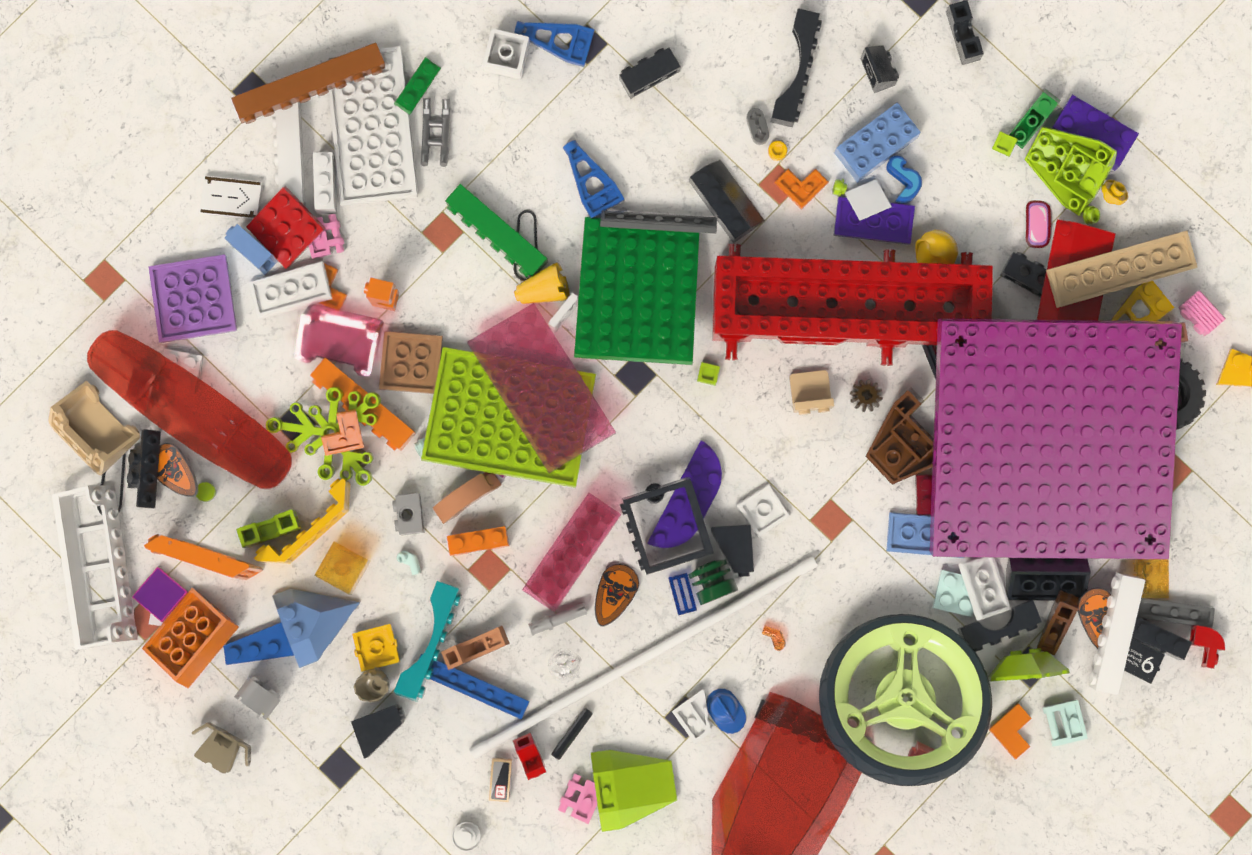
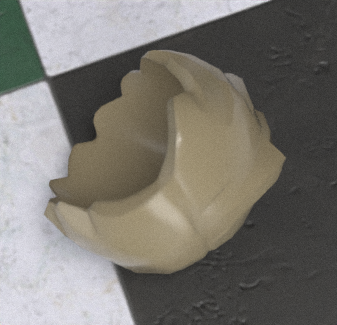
[354,667,390,702]

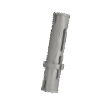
[528,603,587,636]

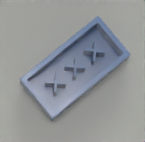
[834,102,921,183]

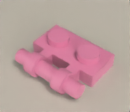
[309,214,344,259]
[558,773,597,824]

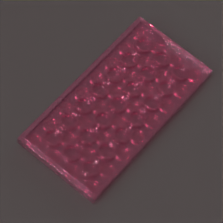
[467,303,616,474]

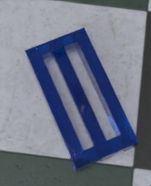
[668,573,697,616]

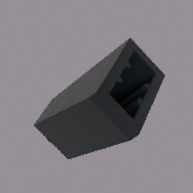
[711,525,754,577]
[351,704,406,759]

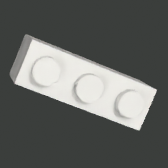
[313,152,337,214]

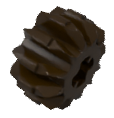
[850,379,883,412]

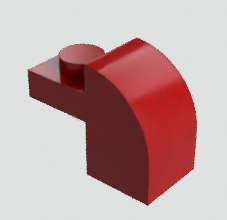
[1189,625,1225,669]
[513,732,546,780]

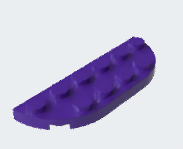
[647,440,722,548]

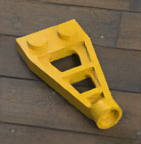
[1110,281,1175,321]

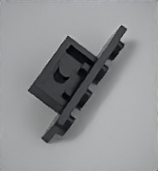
[127,429,161,509]

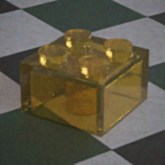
[314,541,371,595]

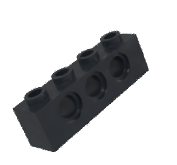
[1000,252,1047,297]

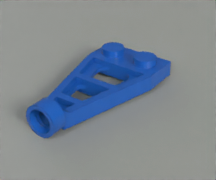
[514,21,595,67]
[563,140,625,219]

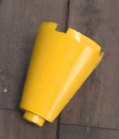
[514,262,570,304]

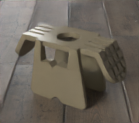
[191,722,251,774]

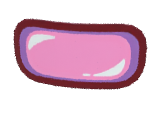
[1025,200,1051,248]

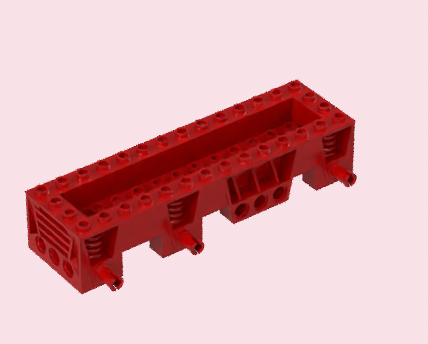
[712,244,993,366]

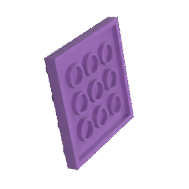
[148,254,237,343]

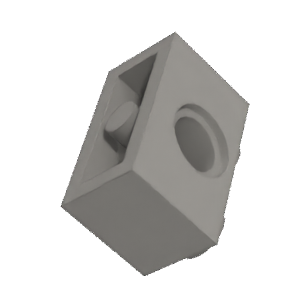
[392,493,424,536]

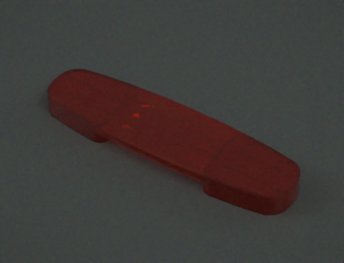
[87,330,292,490]

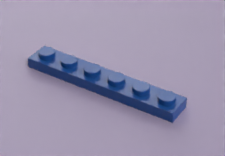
[420,654,530,720]

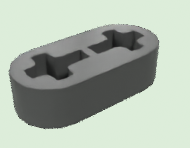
[746,108,769,145]

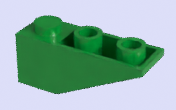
[1010,89,1061,149]

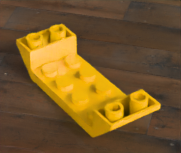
[254,478,351,564]

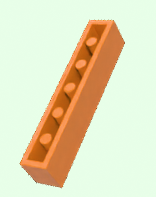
[310,358,416,451]

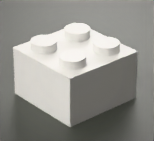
[483,29,530,80]

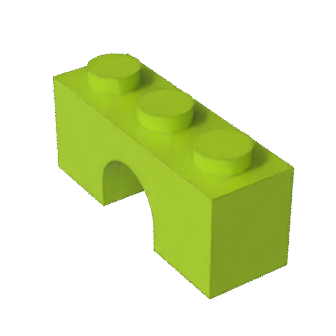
[236,509,302,549]

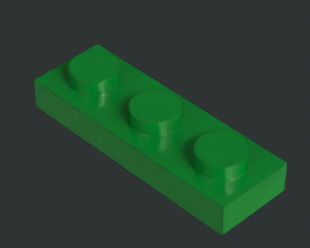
[394,57,441,115]

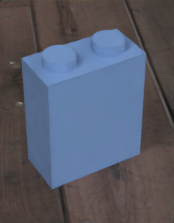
[224,224,278,275]

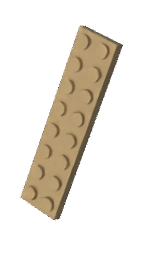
[1046,231,1198,308]

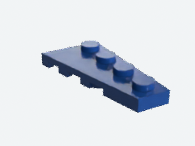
[223,622,294,665]

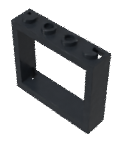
[620,477,714,575]

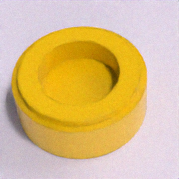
[768,141,787,161]

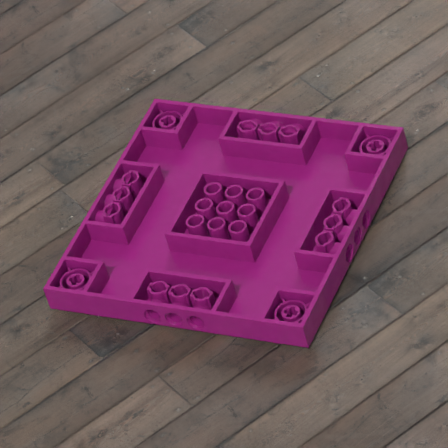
[930,319,1182,559]

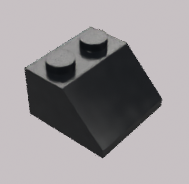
[860,45,899,93]

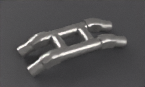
[420,98,450,167]

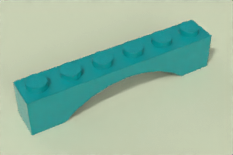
[394,581,462,702]

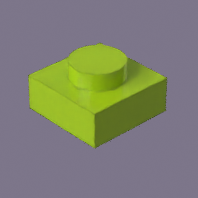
[992,131,1018,157]
[697,362,720,386]

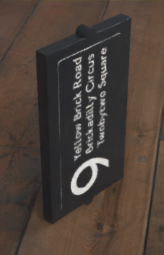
[1124,638,1165,684]

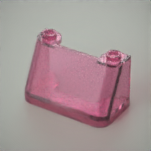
[295,304,384,376]

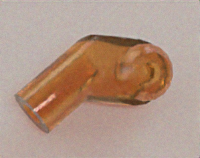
[762,625,786,651]

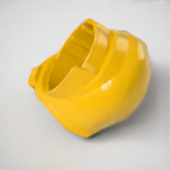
[915,229,958,264]

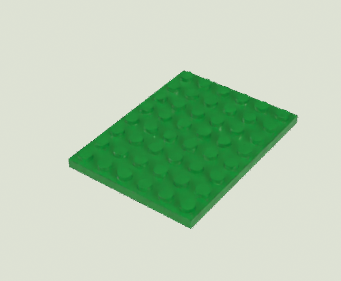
[574,217,700,365]

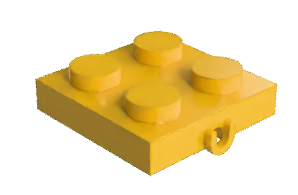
[352,624,400,672]

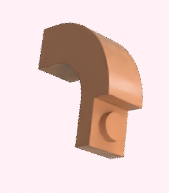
[433,472,502,524]

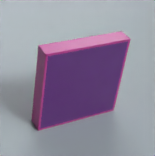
[132,567,188,622]

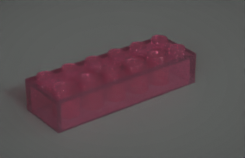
[522,493,621,613]

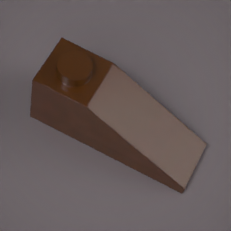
[1037,590,1079,656]

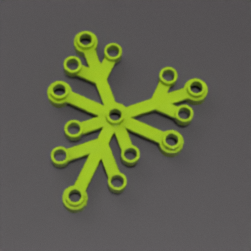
[266,387,381,486]

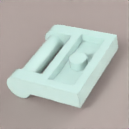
[1043,700,1088,747]

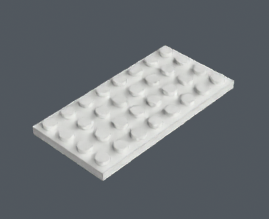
[324,46,418,206]

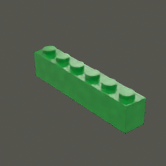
[445,184,548,278]

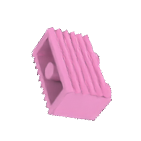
[1178,290,1226,336]

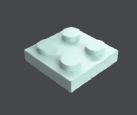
[933,570,973,617]

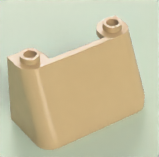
[48,381,140,475]

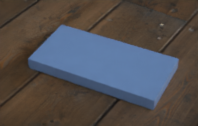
[886,512,965,558]

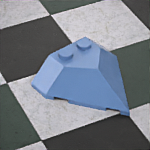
[272,589,360,668]

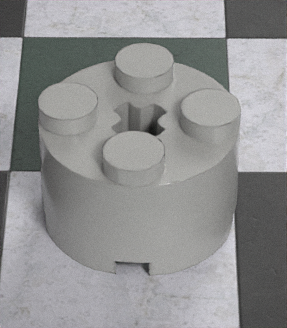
[234,676,281,720]

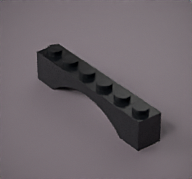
[770,8,822,128]

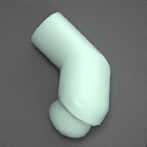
[397,551,422,575]

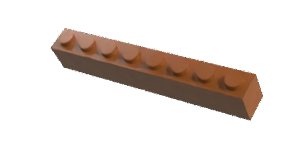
[231,42,385,124]

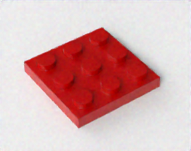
[246,186,326,269]

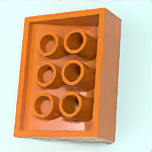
[142,587,239,689]

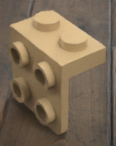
[789,370,834,415]

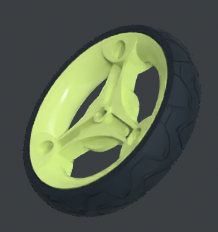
[819,614,992,786]

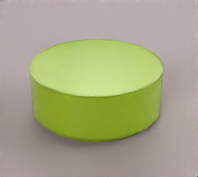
[196,482,216,502]

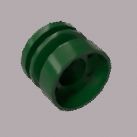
[688,559,738,605]

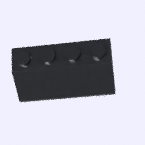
[689,160,765,243]
[1006,558,1091,601]

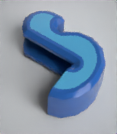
[886,156,922,204]

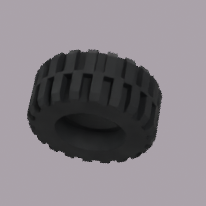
[1176,358,1206,430]

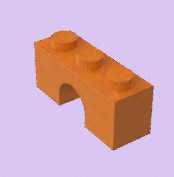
[364,277,400,311]
[447,526,509,556]

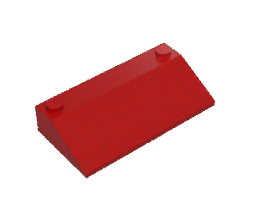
[1037,219,1116,321]

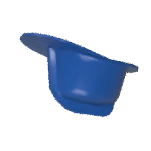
[706,689,746,734]

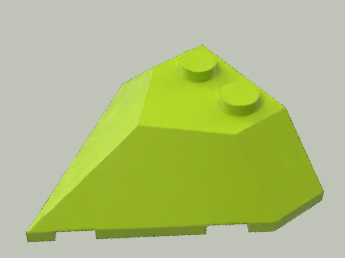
[988,648,1070,682]

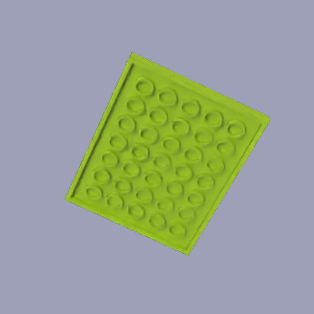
[421,347,596,488]

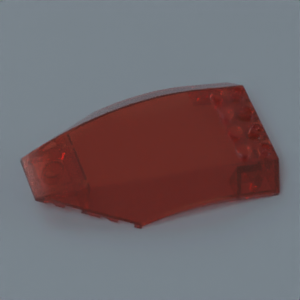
[711,692,862,855]

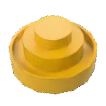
[1101,179,1129,205]

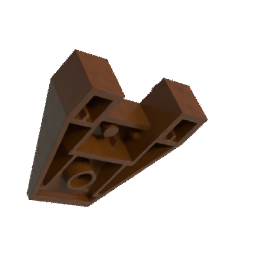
[865,387,934,485]

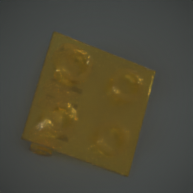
[1133,559,1169,598]

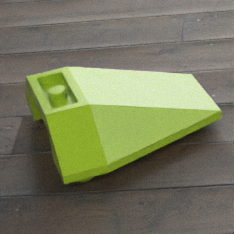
[1024,127,1117,216]
[591,750,677,832]

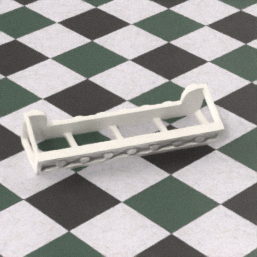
[52,485,138,650]

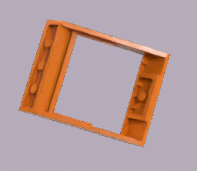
[144,534,263,580]

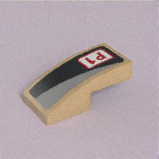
[489,758,512,802]

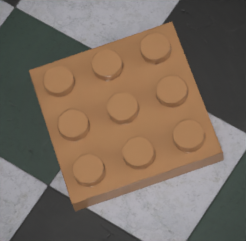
[379,331,443,394]

